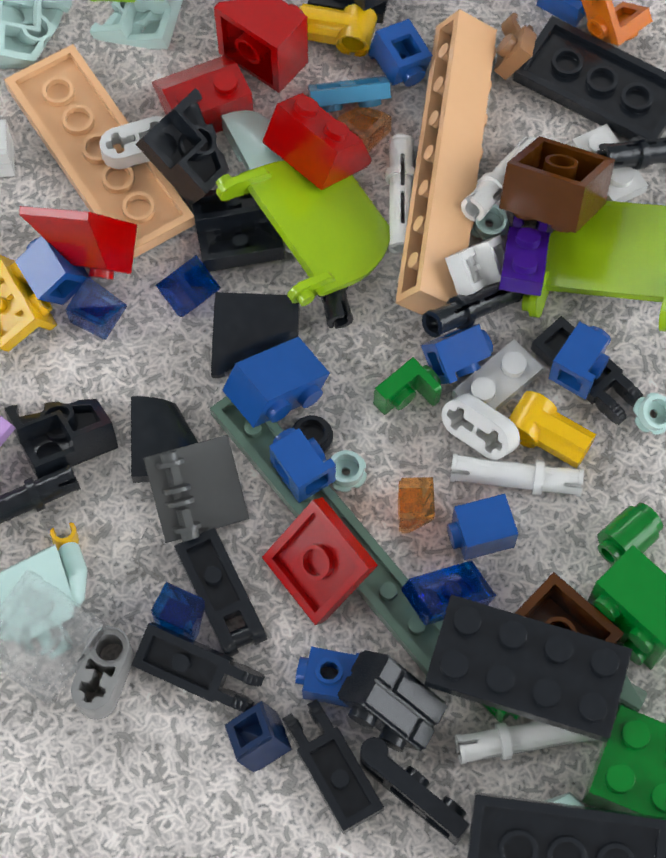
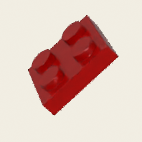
[262,497,378,625]

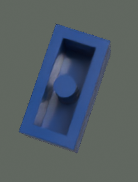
[222,336,330,428]

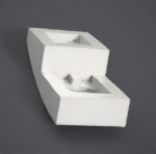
[445,235,505,296]

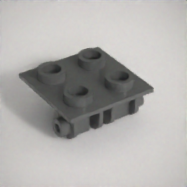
[143,435,249,543]

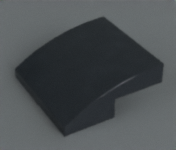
[192,189,285,273]

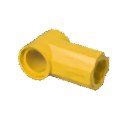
[300,3,377,57]
[508,391,597,469]

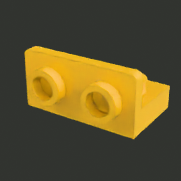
[0,255,57,352]

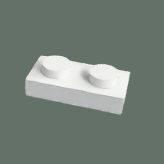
[571,124,648,202]
[452,339,543,411]

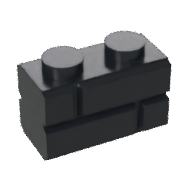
[337,650,448,752]

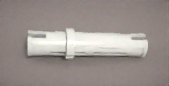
[385,134,415,253]
[461,136,536,221]
[450,454,584,497]
[455,721,597,765]

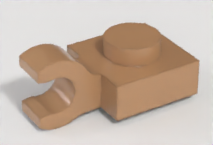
[494,12,537,80]

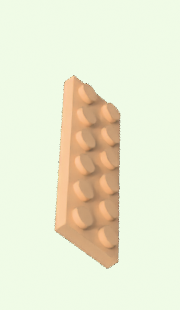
[4,44,195,259]

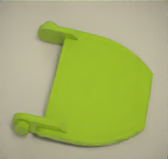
[216,160,390,307]
[521,201,666,332]

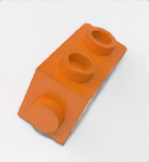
[581,0,652,46]

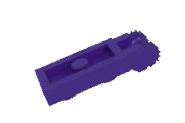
[499,216,550,297]

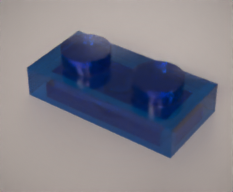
[401,560,496,626]

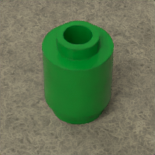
[597,503,663,565]

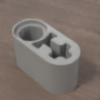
[71,626,134,720]

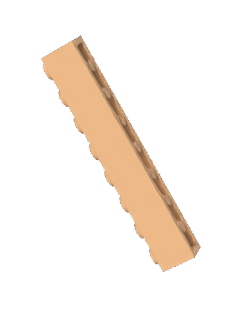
[395,9,497,315]

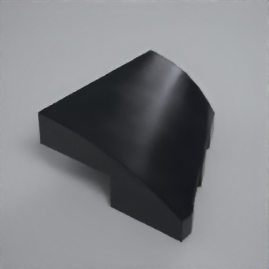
[135,88,230,205]
[211,292,300,378]
[131,396,198,483]
[4,399,118,479]

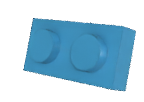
[307,76,391,112]

